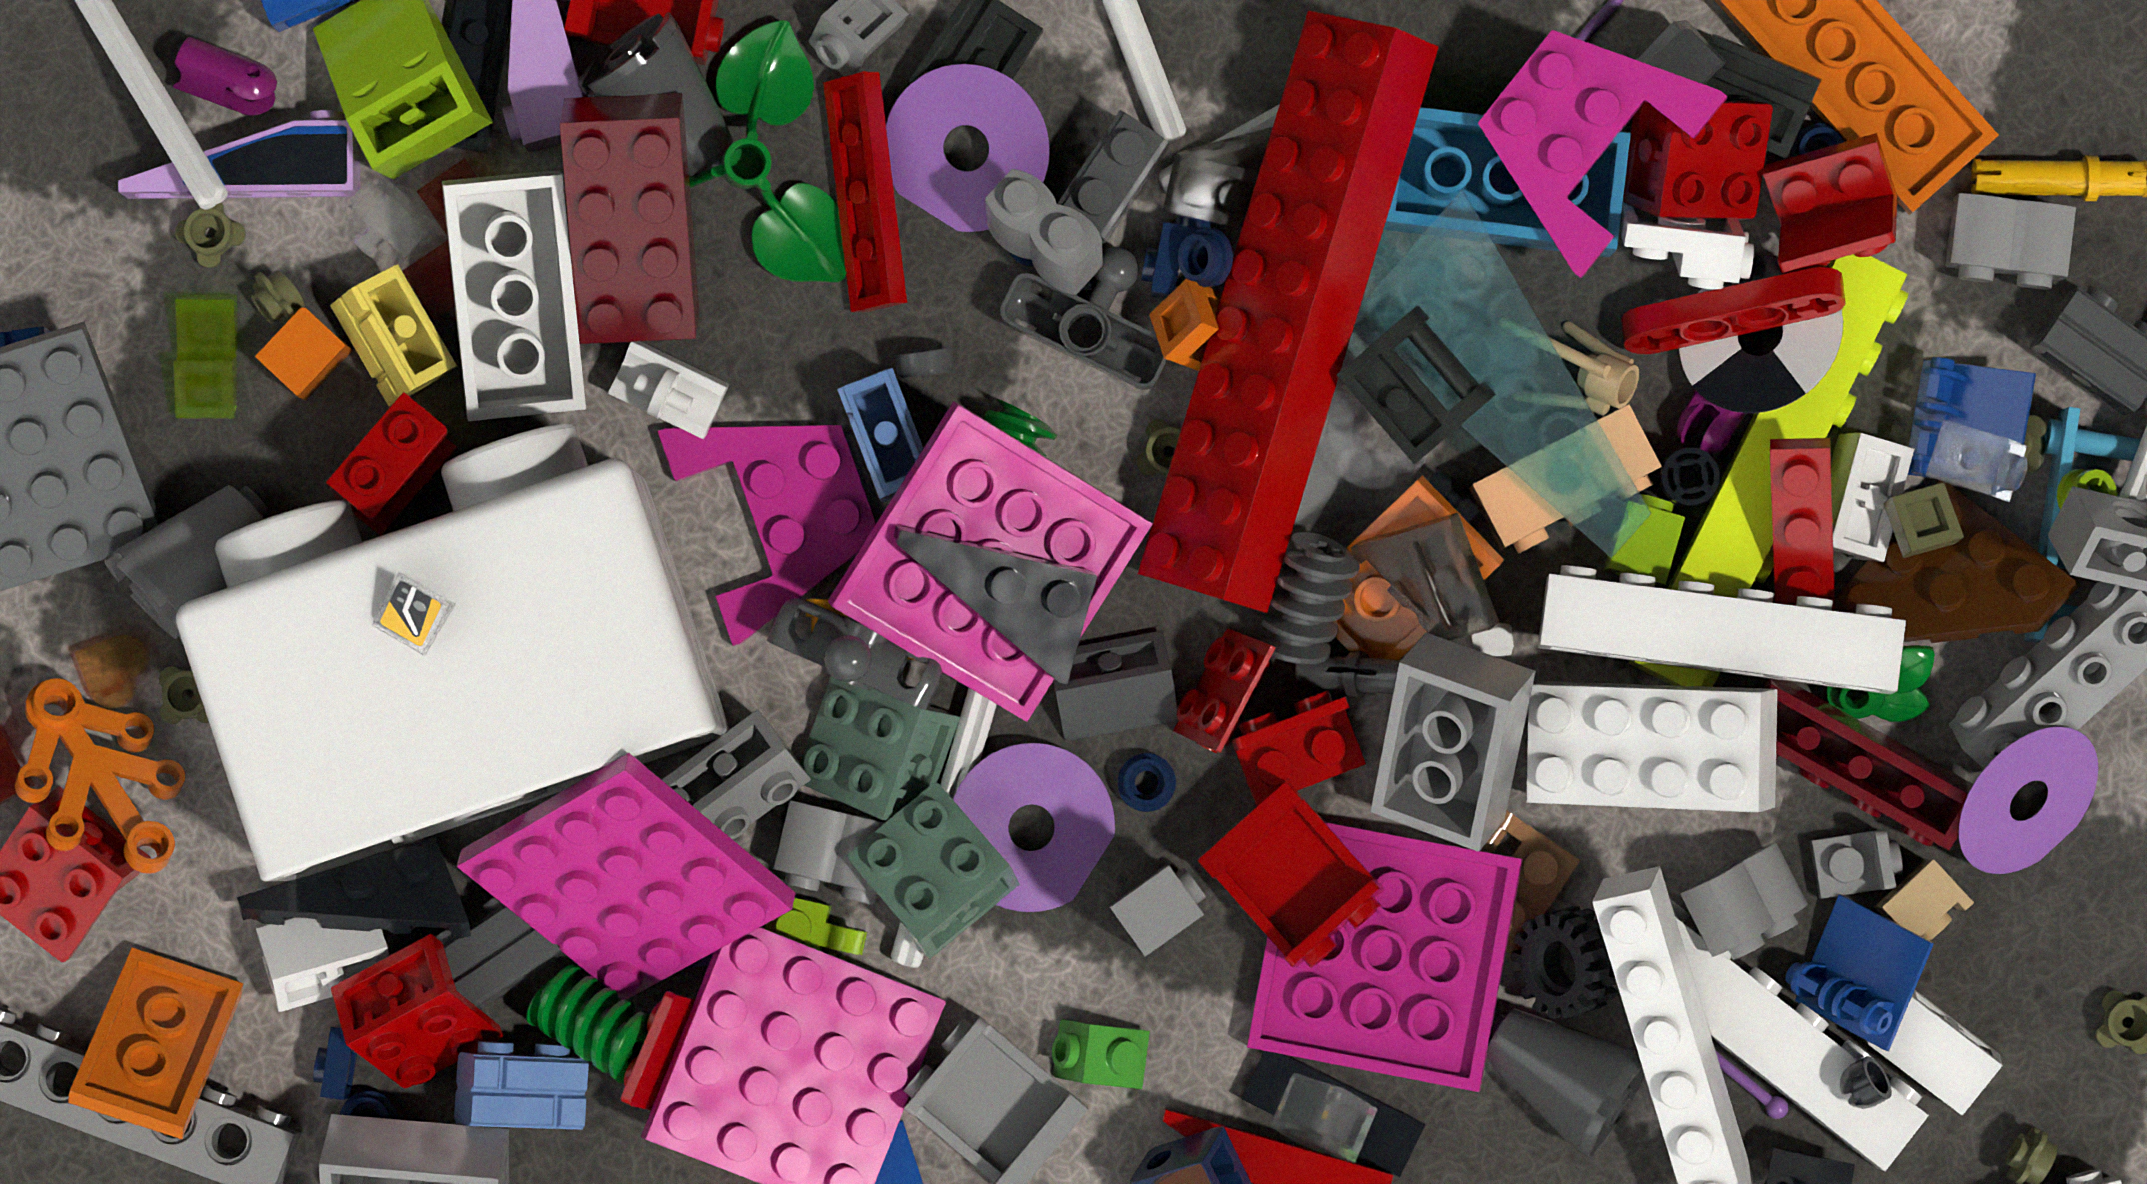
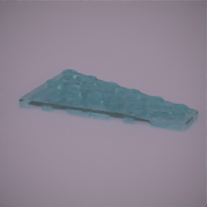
[1353,190,1652,558]

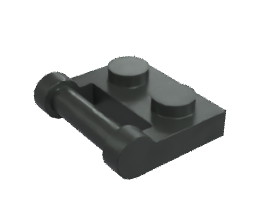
[1337,305,1496,465]

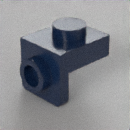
[1141,215,1211,299]
[313,1025,357,1100]

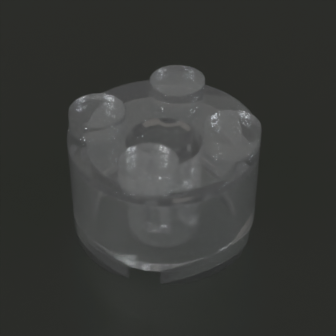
[1316,382,1430,493]

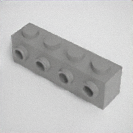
[1949,581,2147,769]
[662,709,811,839]

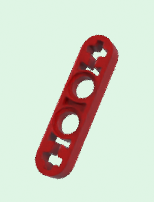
[1621,267,1846,354]

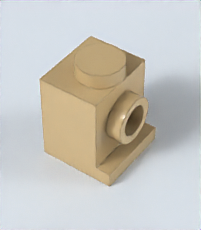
[1874,859,1974,941]

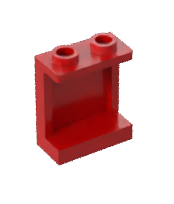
[564,0,725,66]
[326,392,458,536]
[1197,781,1385,968]

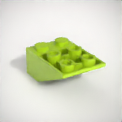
[313,0,493,180]

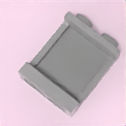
[903,1016,1088,1184]

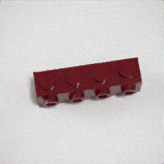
[1761,678,1973,850]

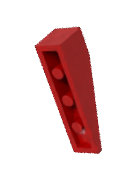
[1162,1108,1394,1184]

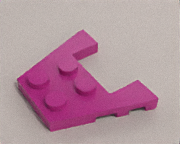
[1478,30,1728,278]
[657,425,876,646]

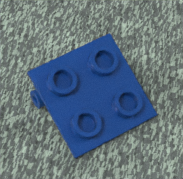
[1908,357,2036,489]
[1785,894,1934,1051]

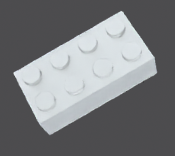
[442,170,586,421]
[1527,681,1777,812]

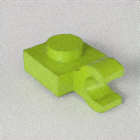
[764,897,868,955]

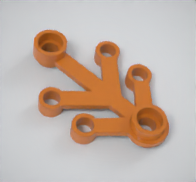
[15,678,185,874]

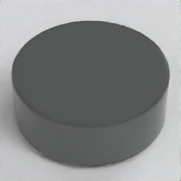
[894,347,955,378]

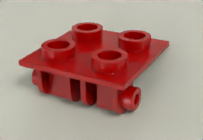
[1173,628,1276,754]

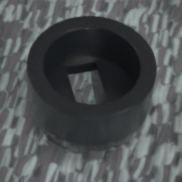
[1840,1056,1892,1109]

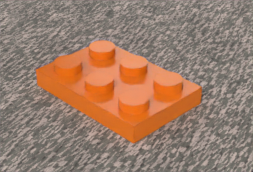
[1335,475,1504,676]
[68,947,244,1139]

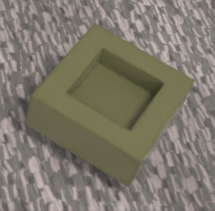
[1883,483,1964,558]

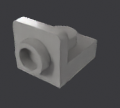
[809,0,909,76]
[1809,830,1903,899]

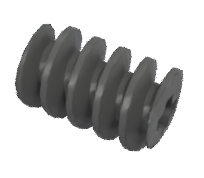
[1256,532,1360,665]

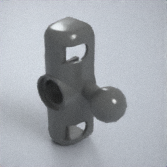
[1000,247,1168,390]
[767,598,943,710]

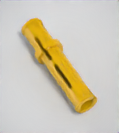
[1971,155,2147,202]

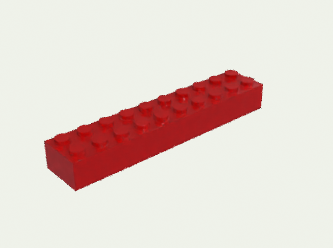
[1138,11,1439,613]

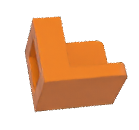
[1149,278,1223,371]
[255,307,353,401]

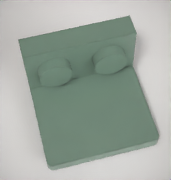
[800,676,960,821]
[848,783,1020,960]

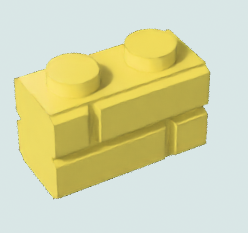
[330,264,457,407]

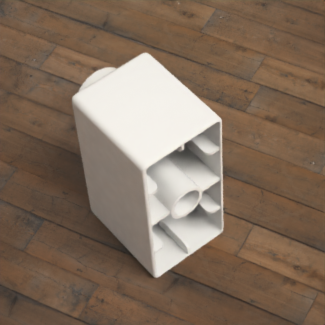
[176,423,730,882]

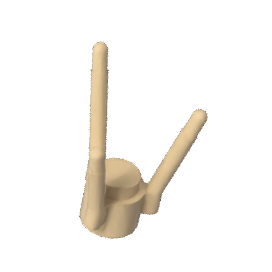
[1498,317,1639,416]

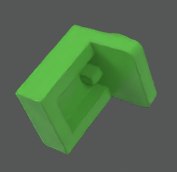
[1052,1019,1150,1089]

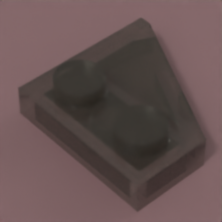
[1163,126,1273,228]
[1351,513,1499,641]

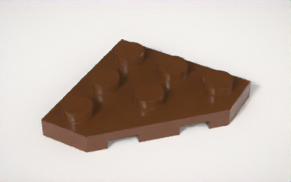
[1835,479,2078,643]

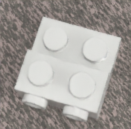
[1619,202,1754,289]

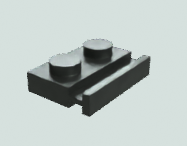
[909,0,1043,84]
[1704,34,1822,159]

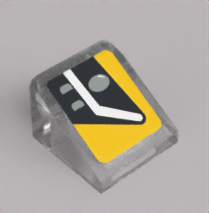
[372,571,456,656]

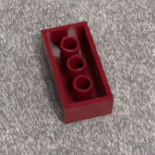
[559,93,699,344]

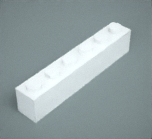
[1538,565,1906,694]
[1592,866,1755,1184]
[1670,899,1929,1171]

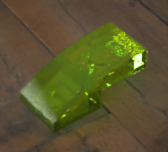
[173,295,238,419]

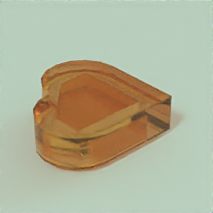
[74,635,150,709]

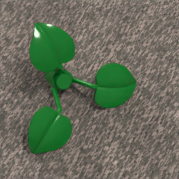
[689,20,846,283]

